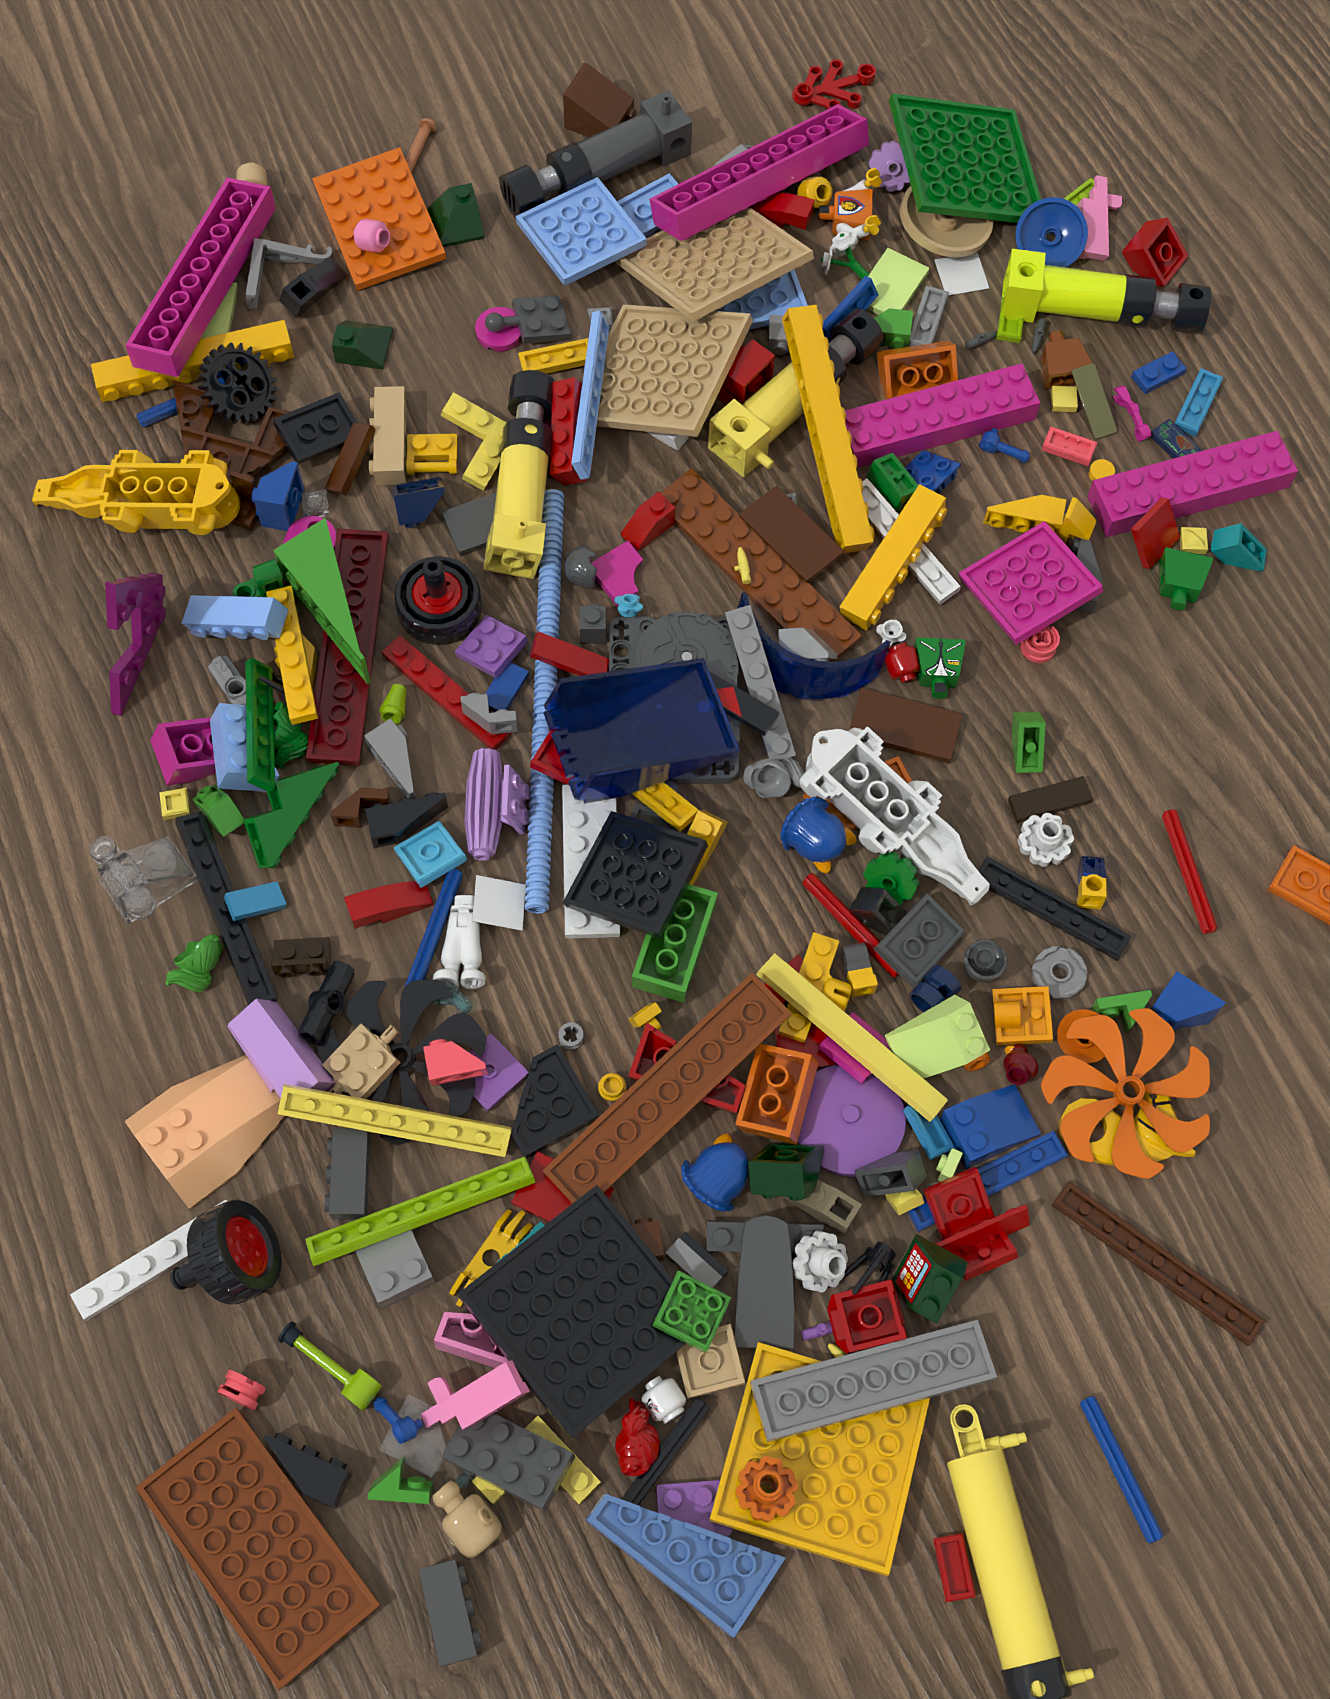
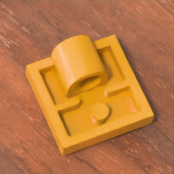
[992,986,1053,1045]

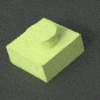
[936,1148,963,1182]

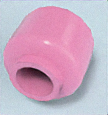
[353,219,390,253]

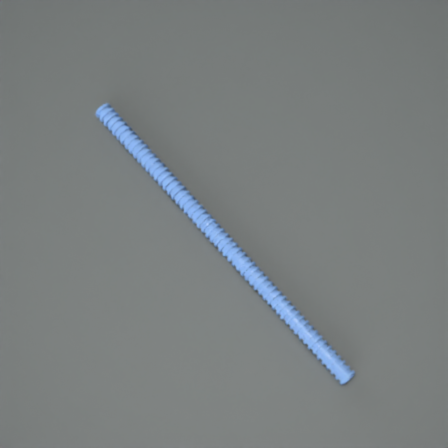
[525,489,564,914]

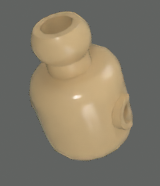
[432,1480,502,1558]

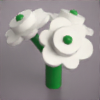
[820,231,869,280]

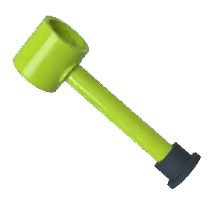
[278,1321,383,1411]

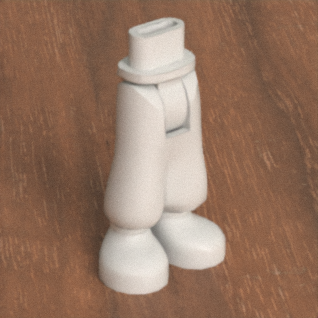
[433,895,486,989]

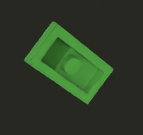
[1091,990,1152,1033]
[368,1456,433,1504]

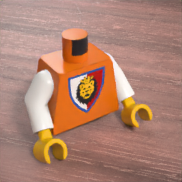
[819,168,882,241]

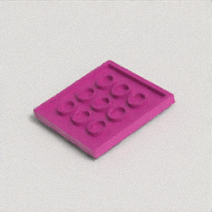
[959,521,1103,645]

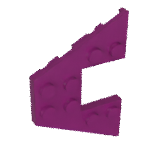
[105,572,166,716]

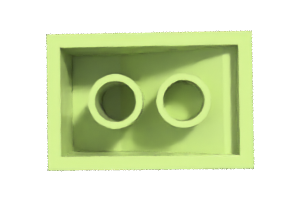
[884,995,990,1079]

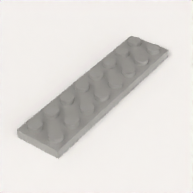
[750,1320,997,1443]

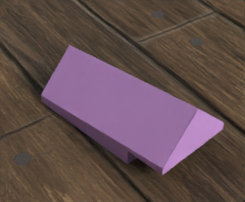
[227,999,336,1099]

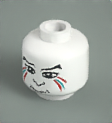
[642,1376,686,1424]

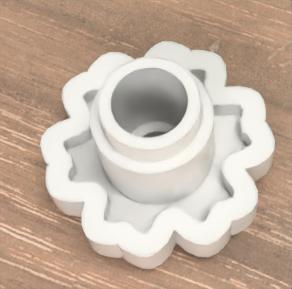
[1017,813,1074,867]
[792,1231,848,1293]

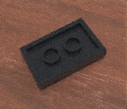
[273,392,357,465]

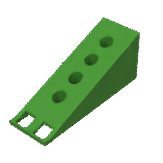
[273,517,371,684]

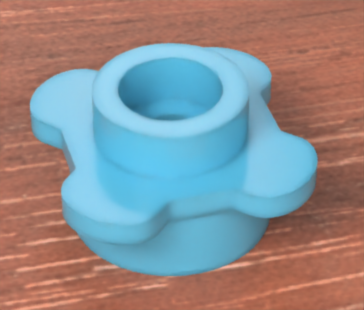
[615,594,643,617]

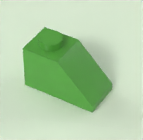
[1012,712,1046,773]

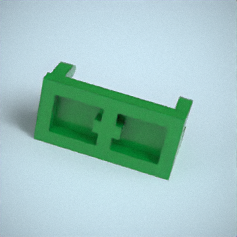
[866,453,918,513]

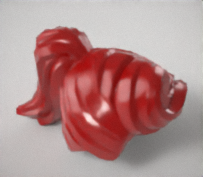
[615,1398,659,1476]

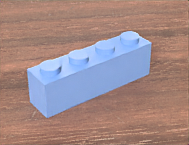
[182,595,288,640]

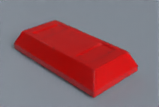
[933,1533,976,1602]

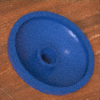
[1015,197,1088,268]

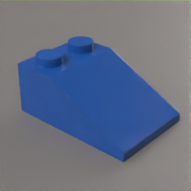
[940,1084,1041,1170]

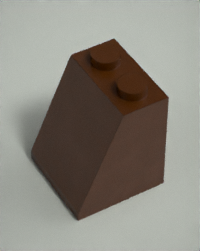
[563,62,636,137]

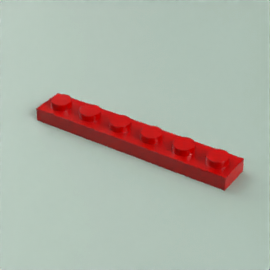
[382,635,512,750]

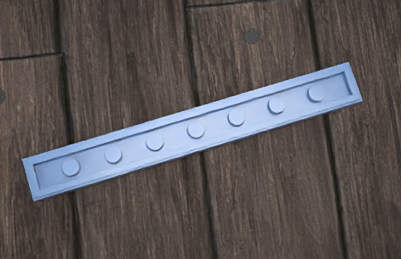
[571,311,610,479]

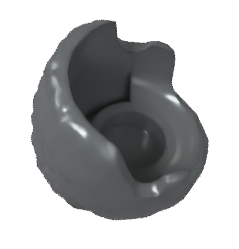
[565,545,597,589]
[963,939,1008,983]

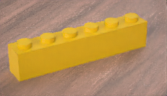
[840,484,948,631]

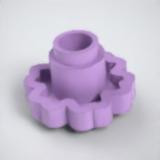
[868,141,910,192]

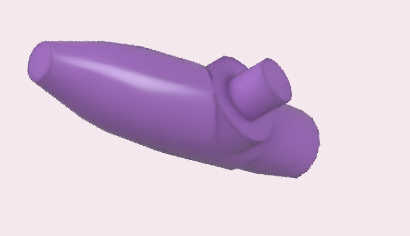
[801,1322,833,1341]

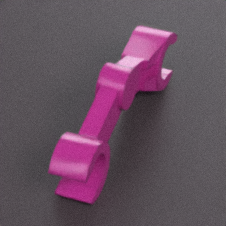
[1113,385,1151,442]

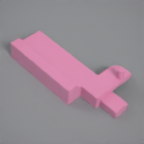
[1077,175,1122,261]
[420,1360,530,1430]

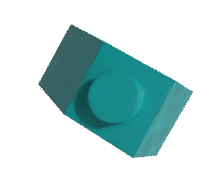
[1211,523,1267,572]

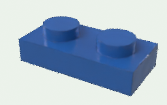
[1131,351,1187,394]

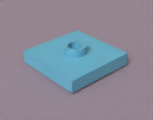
[393,820,467,888]

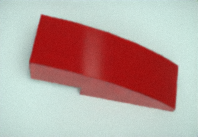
[749,192,815,230]
[344,881,434,929]

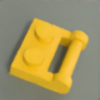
[406,434,458,475]

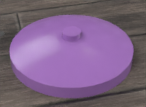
[797,1065,906,1177]

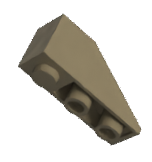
[781,1180,862,1236]

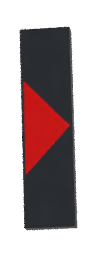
[675,660,779,736]

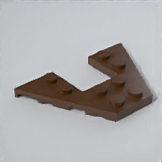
[173,380,289,489]

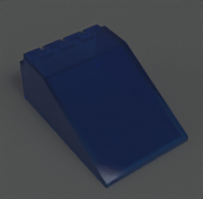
[543,658,740,804]

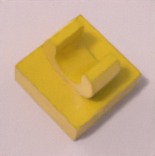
[628,1002,662,1030]

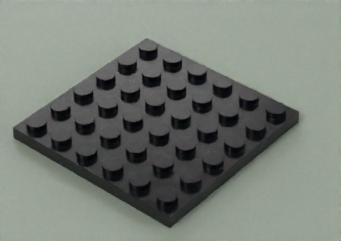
[457,1185,686,1440]

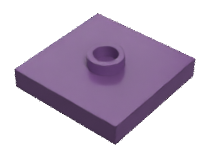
[470,1034,529,1113]

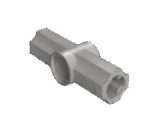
[208,656,246,706]

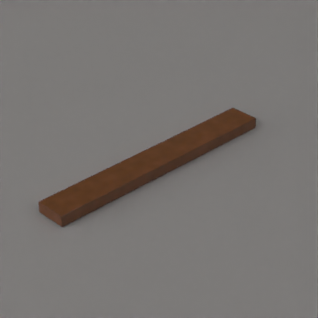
[1051,1181,1265,1346]

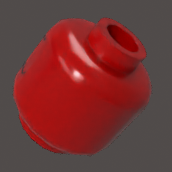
[884,643,920,683]

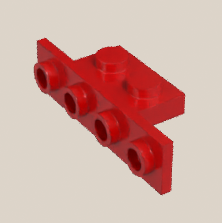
[934,1204,1030,1281]

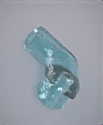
[434,987,472,1014]

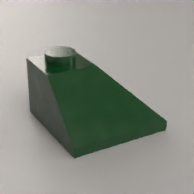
[427,183,484,247]
[332,320,393,370]

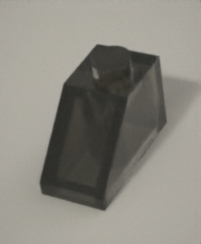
[849,887,907,936]

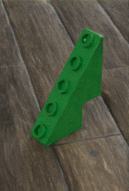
[243,762,339,869]

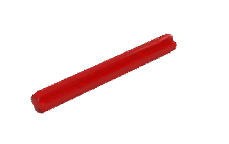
[1162,809,1218,934]
[803,873,899,977]

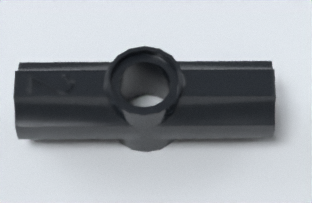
[298,961,355,1044]

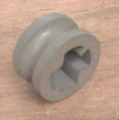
[558,1022,584,1050]

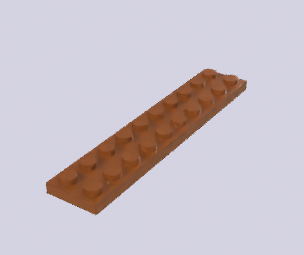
[661,468,862,672]
[542,973,792,1204]

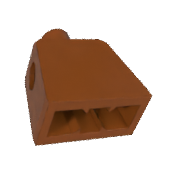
[1041,331,1092,390]

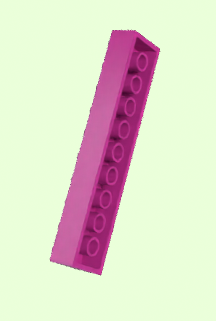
[649,104,869,241]
[125,177,276,377]

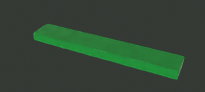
[245,658,275,792]

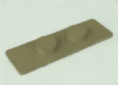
[1072,363,1117,439]

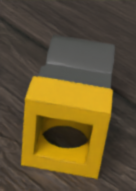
[841,942,878,998]

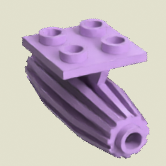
[464,748,530,861]

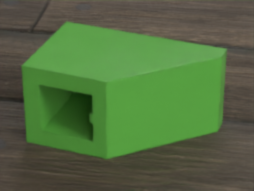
[874,308,913,349]
[192,785,244,837]

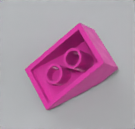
[150,717,216,786]

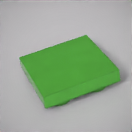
[652,1270,732,1353]

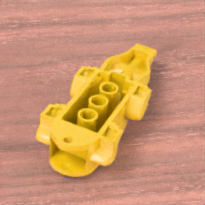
[32,450,240,535]

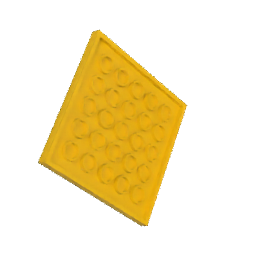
[709,1342,930,1577]

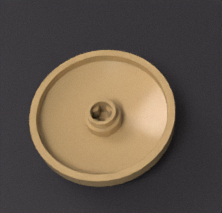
[900,186,993,257]

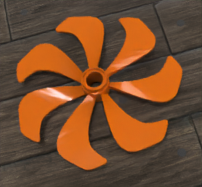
[1040,1008,1210,1179]

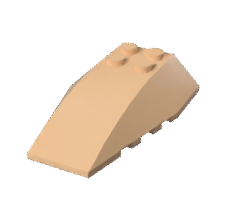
[125,1055,284,1210]

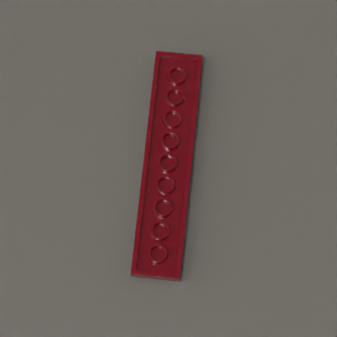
[306,529,389,766]

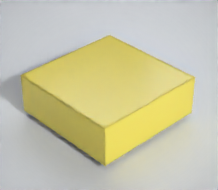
[1051,386,1078,412]
[159,788,191,820]

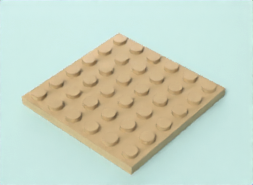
[616,207,814,322]
[597,305,753,437]

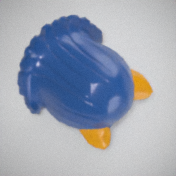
[780,797,857,873]
[681,1133,750,1212]

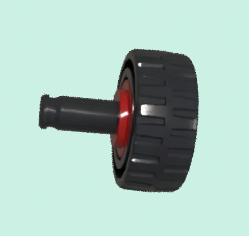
[395,556,482,645]
[170,1200,282,1305]

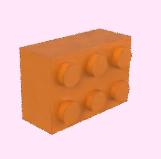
[735,1044,818,1145]

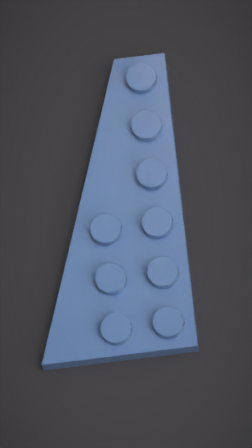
[585,1494,786,1638]

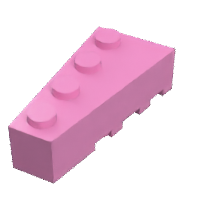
[434,1312,508,1368]

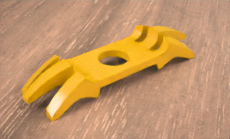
[449,1209,534,1307]

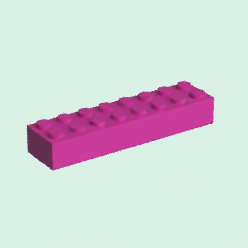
[845,363,1040,468]
[1087,431,1298,538]

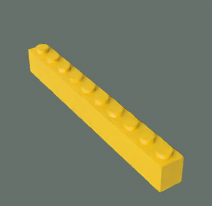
[782,305,875,553]

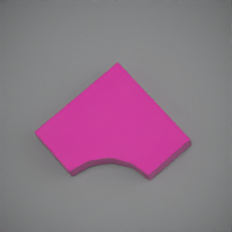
[591,541,643,607]

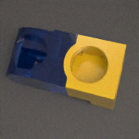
[1077,856,1107,910]

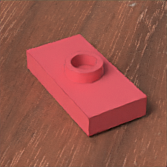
[1042,426,1097,466]

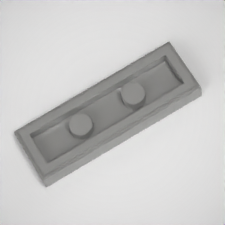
[908,286,949,347]

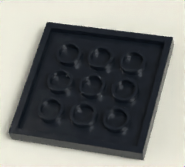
[563,811,708,939]

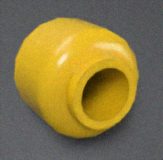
[798,177,832,209]

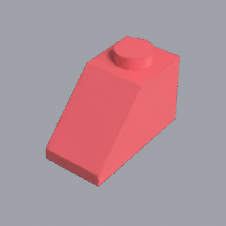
[423,1039,488,1086]

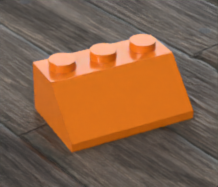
[877,341,958,399]

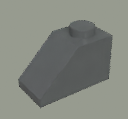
[855,1150,927,1197]

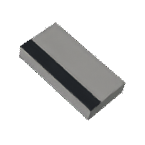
[665,1232,728,1288]

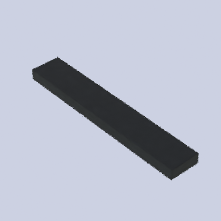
[978,856,1131,961]

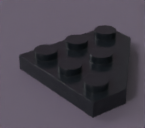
[511,1044,599,1159]

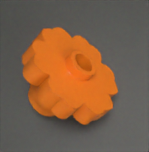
[735,1456,798,1523]

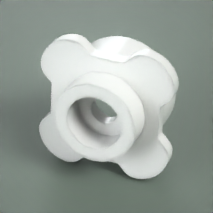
[876,620,906,647]

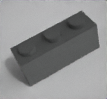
[324,1128,371,1221]
[419,1559,483,1667]

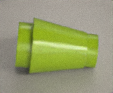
[379,684,407,724]

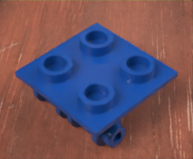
[905,450,961,494]

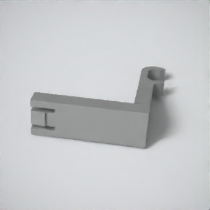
[246,238,332,311]

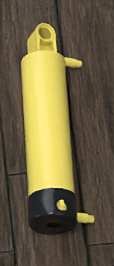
[947,1404,1094,1699]

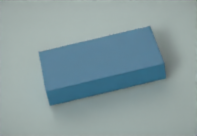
[224,881,287,921]
[903,1105,956,1160]

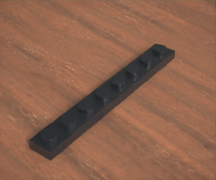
[175,811,277,1006]

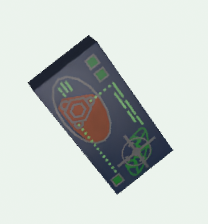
[1150,419,1203,459]

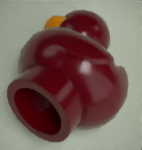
[1003,1043,1039,1085]

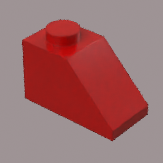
[621,492,676,552]

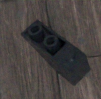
[279,257,347,318]
[365,792,448,848]
[264,1433,352,1509]

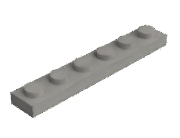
[725,605,796,761]

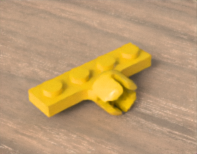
[778,932,852,1043]

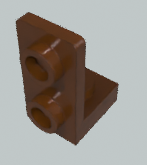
[230,471,259,530]

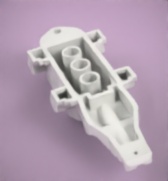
[799,727,990,905]

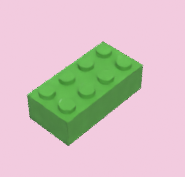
[632,884,718,1003]

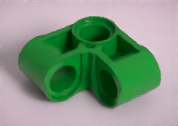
[233,559,283,597]

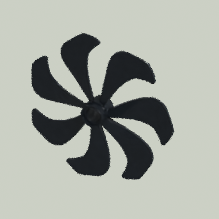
[317,980,487,1146]

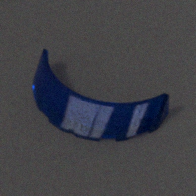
[737,592,891,701]

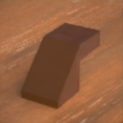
[331,788,391,828]

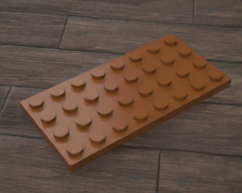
[135,1407,381,1691]

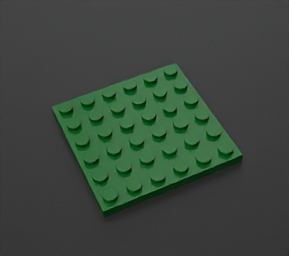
[888,93,1041,223]

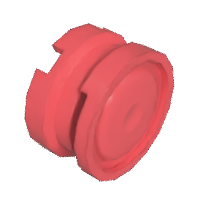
[1020,626,1060,663]
[217,1370,266,1411]

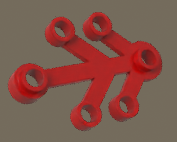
[792,59,876,110]

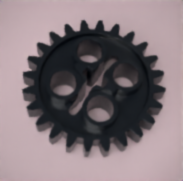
[197,342,278,425]

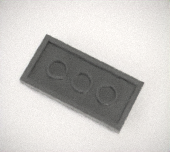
[441,1413,575,1512]

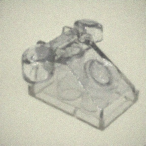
[89,836,198,924]

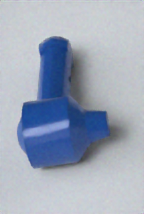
[979,428,1030,463]
[373,1397,423,1444]

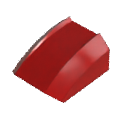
[827,1280,908,1354]

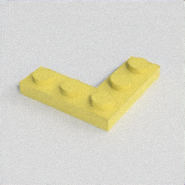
[441,392,507,491]
[472,1416,601,1505]

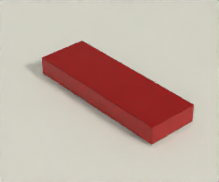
[530,631,609,684]

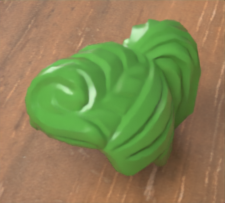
[165,934,223,992]

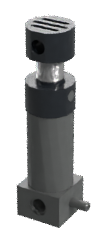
[499,90,692,218]

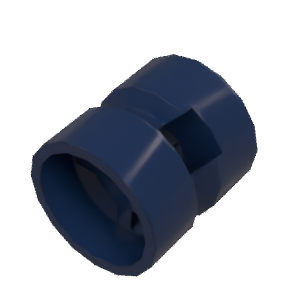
[909,965,962,1013]

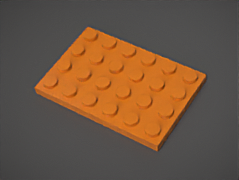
[312,147,447,291]

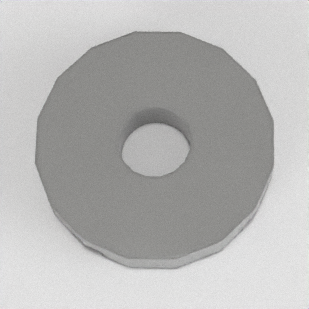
[1031,946,1087,1000]

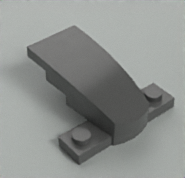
[706,1215,824,1349]

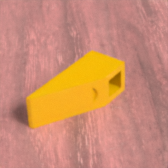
[983,495,1066,536]
[687,810,728,885]

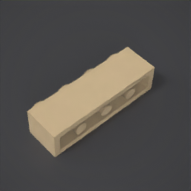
[369,386,407,485]

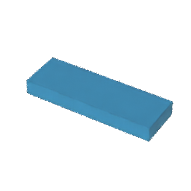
[1175,368,1223,437]

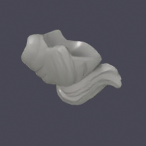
[743,758,804,798]

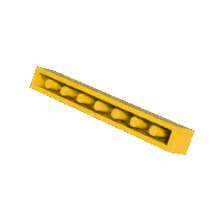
[91,320,294,402]

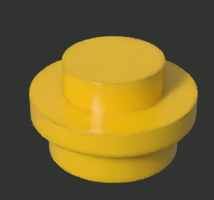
[598,1073,626,1102]

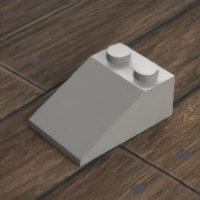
[356,1230,436,1309]

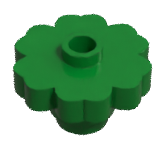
[863,852,919,906]

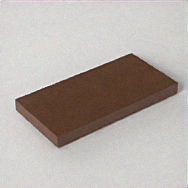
[739,485,844,583]
[849,687,963,764]

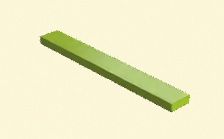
[305,1157,535,1266]

